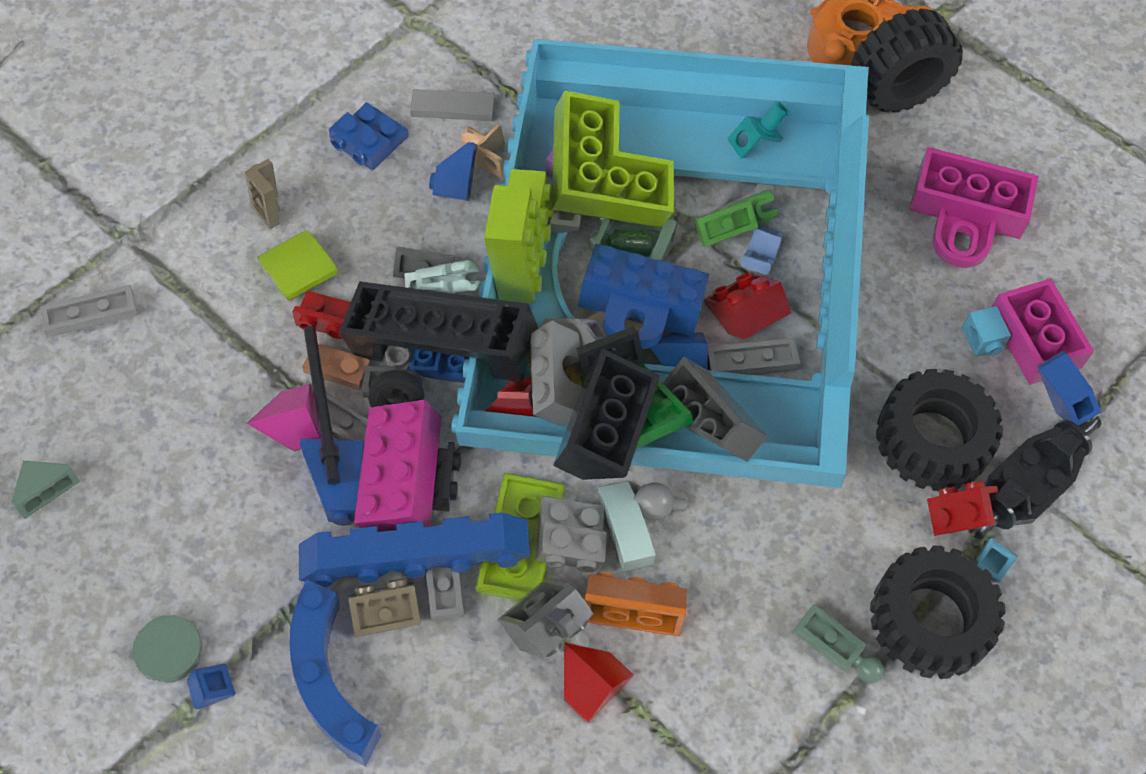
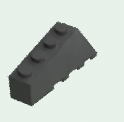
[663,357,768,462]

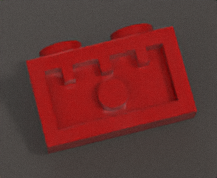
[292,291,351,339]

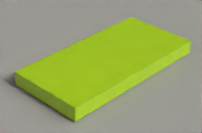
[476,473,565,601]

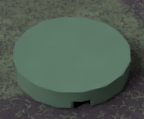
[133,615,202,683]

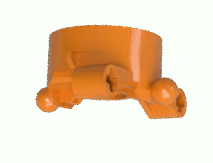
[807,0,933,66]

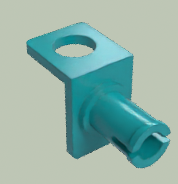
[728,101,790,158]

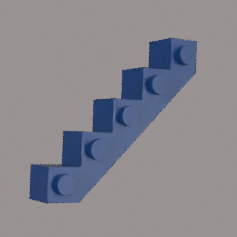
[299,513,530,588]

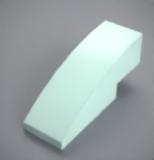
[598,481,656,572]

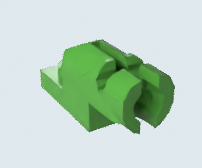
[694,190,778,247]

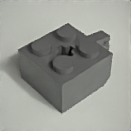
[497,578,594,658]

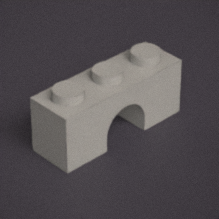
[530,320,582,426]

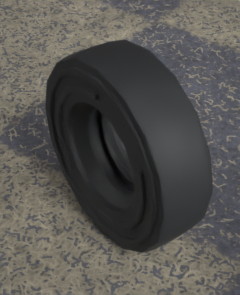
[368,370,425,407]

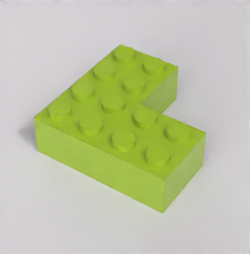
[552,90,674,227]
[484,169,554,304]

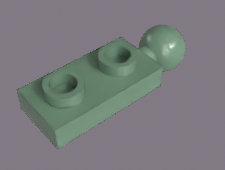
[793,604,884,683]

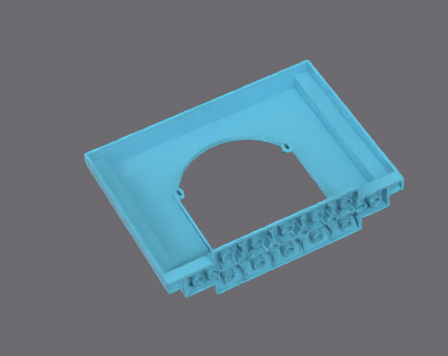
[452,39,869,488]

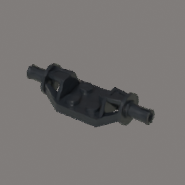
[968,416,1102,540]

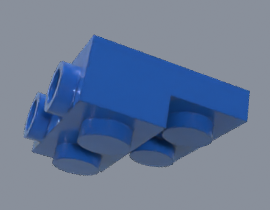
[329,102,409,171]

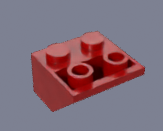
[703,273,792,340]

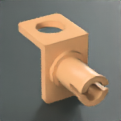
[461,125,505,178]

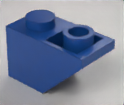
[1037,351,1101,426]

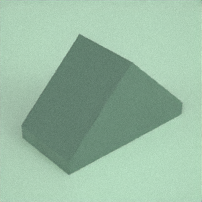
[12,460,80,519]

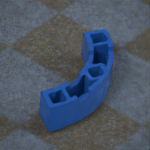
[289,580,381,766]

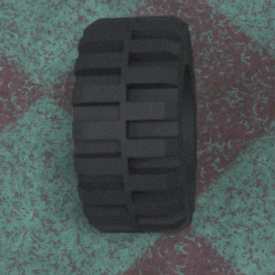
[851,8,963,113]
[876,369,1003,491]
[870,545,1006,679]

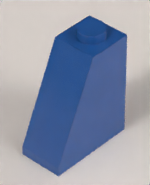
[300,439,364,526]

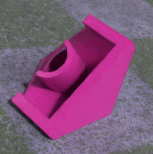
[247,384,321,451]

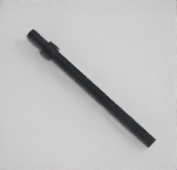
[304,326,340,485]

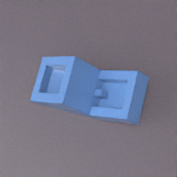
[740,224,785,275]

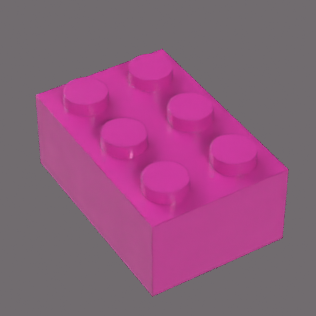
[992,278,1094,385]

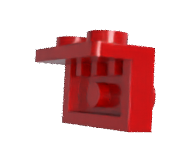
[927,481,998,536]

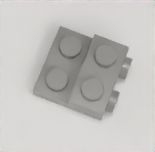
[536,496,607,572]

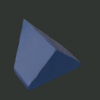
[650,332,708,370]

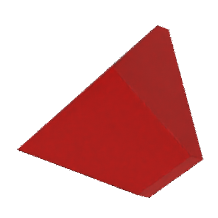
[485,378,537,417]
[564,642,634,723]

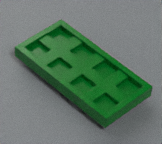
[579,363,693,449]

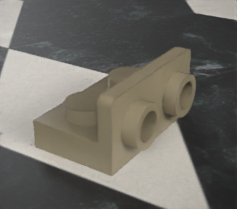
[244,159,280,229]
[348,578,421,637]

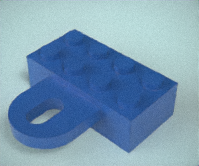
[578,244,709,349]

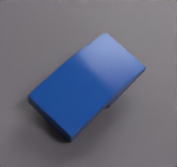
[409,349,470,383]

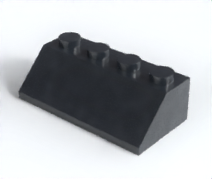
[553,348,660,480]

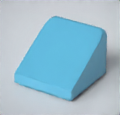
[976,537,1018,583]

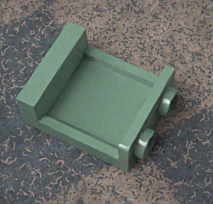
[589,217,677,261]

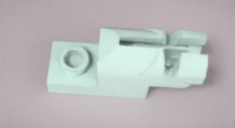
[404,260,480,295]

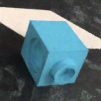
[962,306,1011,357]

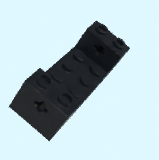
[339,281,539,382]

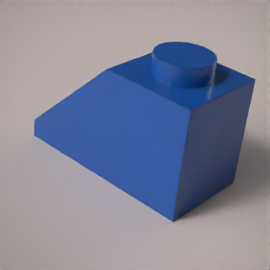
[429,142,478,201]

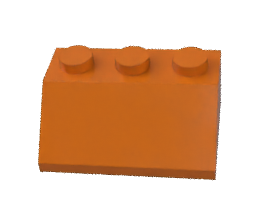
[585,572,687,637]

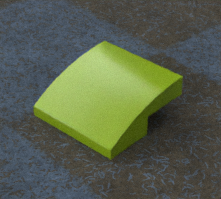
[257,230,339,301]

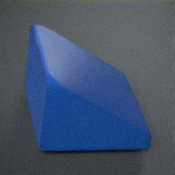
[187,664,236,709]

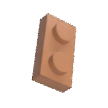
[302,343,371,390]

